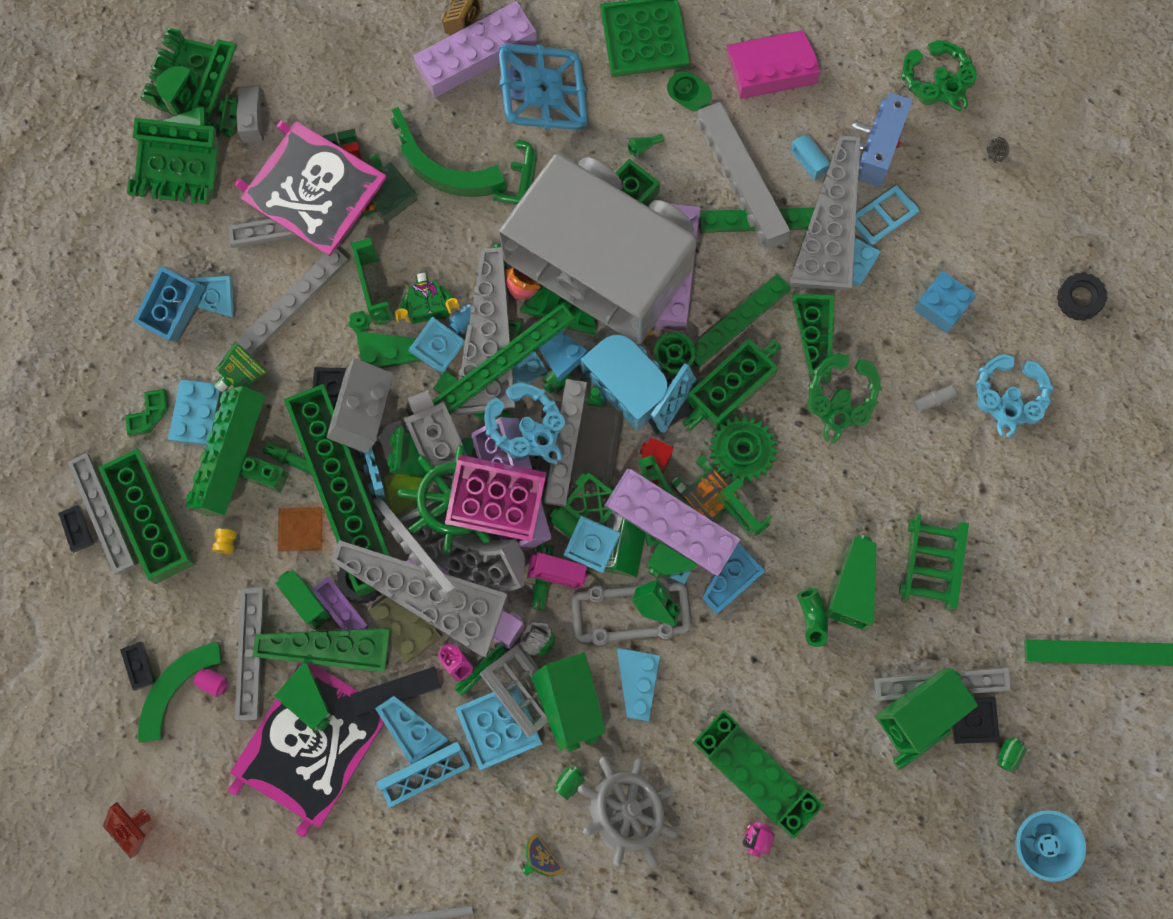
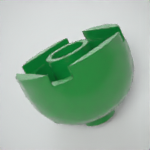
[654,332,696,375]

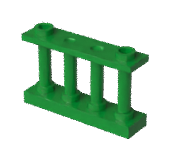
[899,514,969,611]

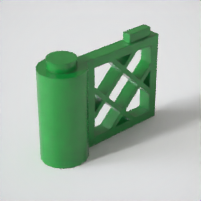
[550,472,613,538]

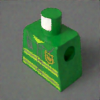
[214,341,267,393]

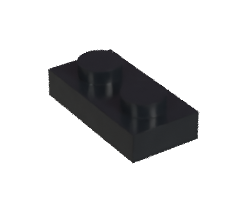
[58,505,94,553]
[120,641,156,691]

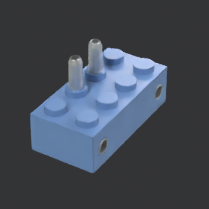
[852,92,913,188]

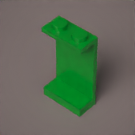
[351,238,395,325]
[388,427,473,478]

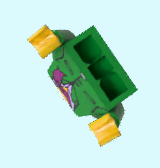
[395,273,460,324]

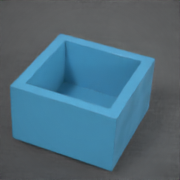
[914,271,977,334]

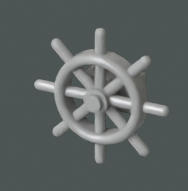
[578,757,678,868]

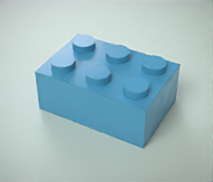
[133,266,205,342]

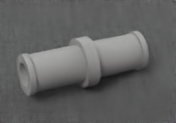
[913,385,957,414]

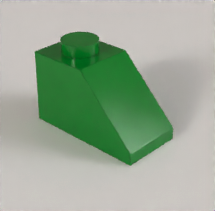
[645,542,698,578]

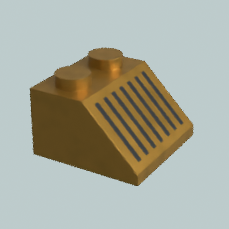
[442,0,482,35]

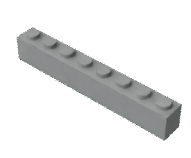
[696,102,790,250]

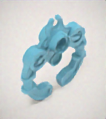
[976,354,1054,438]
[484,383,565,464]

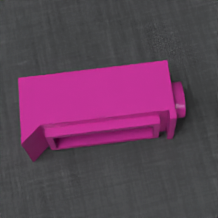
[527,553,587,589]

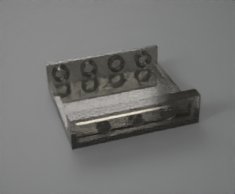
[532,400,623,497]

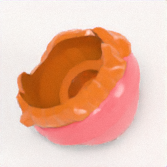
[505,267,541,300]

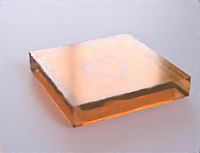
[278,507,322,552]

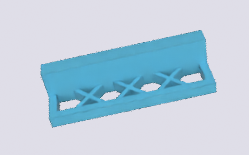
[376,742,471,808]

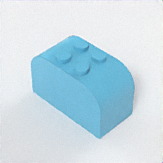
[581,335,667,431]

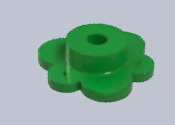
[348,311,372,333]

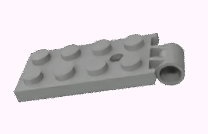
[404,390,467,494]

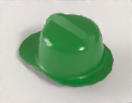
[667,71,712,111]

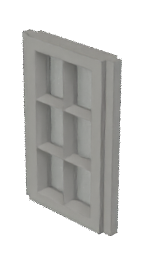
[480,643,548,738]

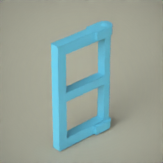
[855,185,920,246]

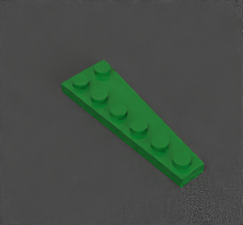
[253,628,390,672]

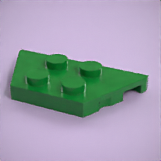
[520,287,596,336]

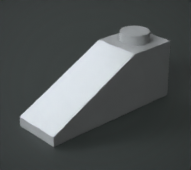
[237,86,263,143]

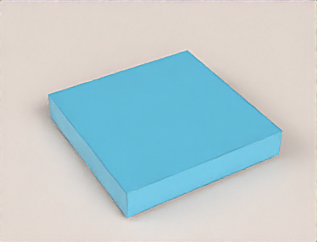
[408,317,465,374]
[564,515,621,573]

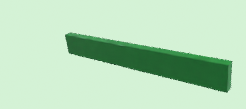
[432,303,577,415]
[1024,639,1173,666]

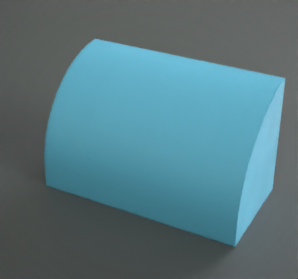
[790,135,831,181]

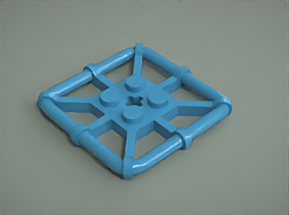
[499,44,588,130]

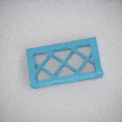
[651,363,698,433]

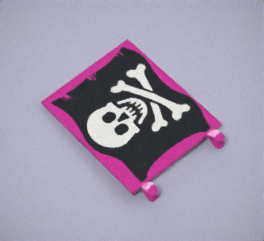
[234,121,387,256]
[228,663,384,837]

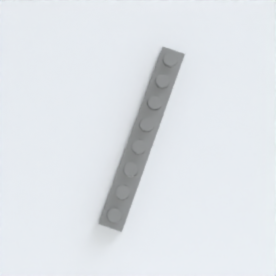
[217,249,349,363]
[372,496,462,608]

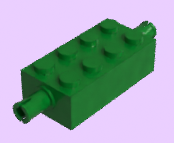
[682,339,782,432]

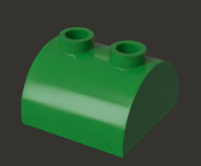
[156,66,199,117]

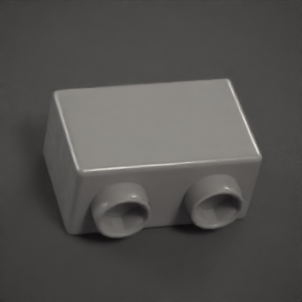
[498,153,696,345]

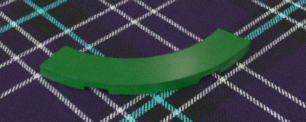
[138,642,222,743]

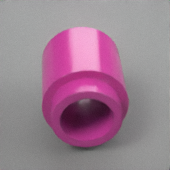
[194,668,229,697]

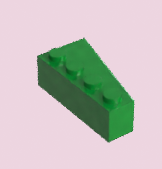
[792,294,834,383]

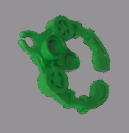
[901,40,977,111]
[807,353,883,443]

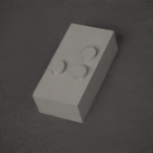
[327,358,393,453]

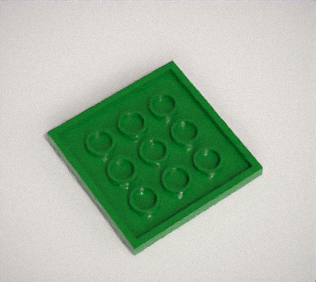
[600,0,689,78]

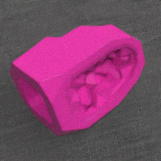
[439,644,473,681]

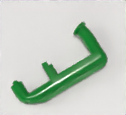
[493,140,536,205]

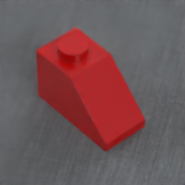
[639,437,674,486]

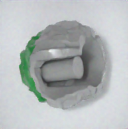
[520,621,555,656]

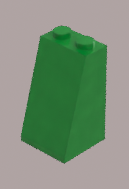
[825,535,877,632]
[531,652,606,753]
[874,668,978,753]

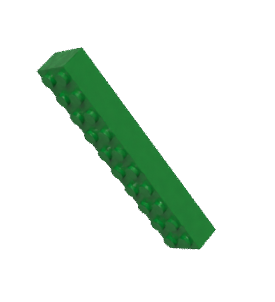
[284,384,391,597]

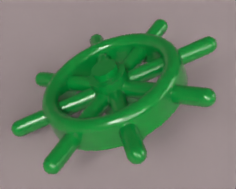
[397,445,491,554]

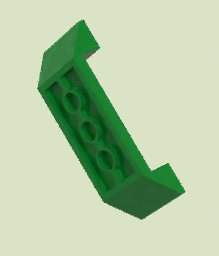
[693,710,824,839]

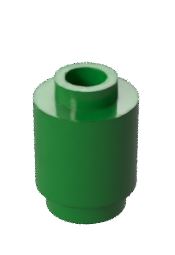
[542,369,572,394]
[997,737,1027,773]
[553,765,586,800]

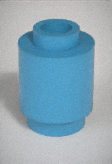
[449,304,471,334]

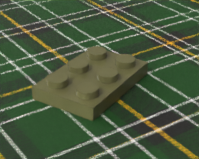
[368,597,442,664]

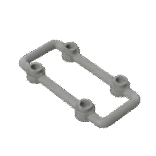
[571,579,691,647]

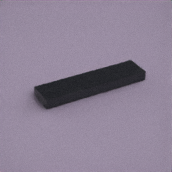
[350,667,441,717]

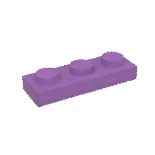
[311,576,369,630]

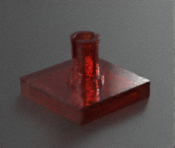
[103,802,151,859]

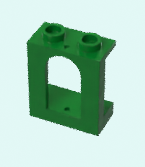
[716,478,772,536]

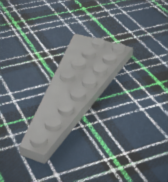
[789,136,860,291]
[453,247,516,415]
[332,540,508,658]

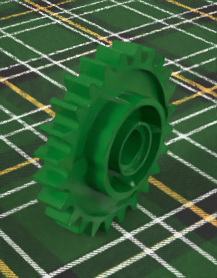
[709,416,778,483]

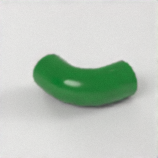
[797,588,828,647]

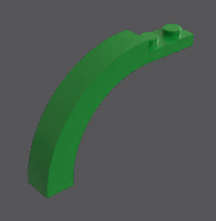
[390,107,507,197]

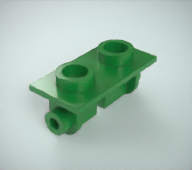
[215,93,238,137]

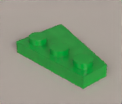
[356,331,422,369]

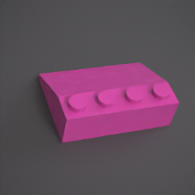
[726,30,820,99]
[445,455,546,541]

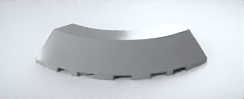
[398,501,525,591]

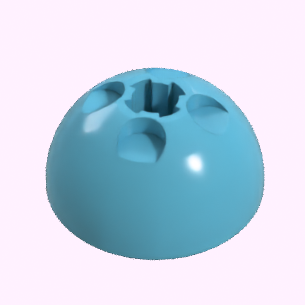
[1016,810,1086,881]

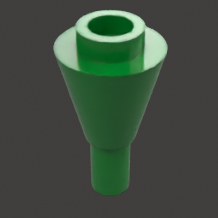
[627,134,664,157]
[585,388,606,412]

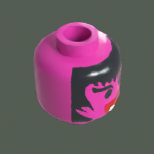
[742,821,775,858]

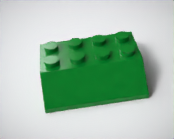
[140,28,237,116]
[127,118,219,205]

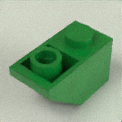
[631,579,680,626]

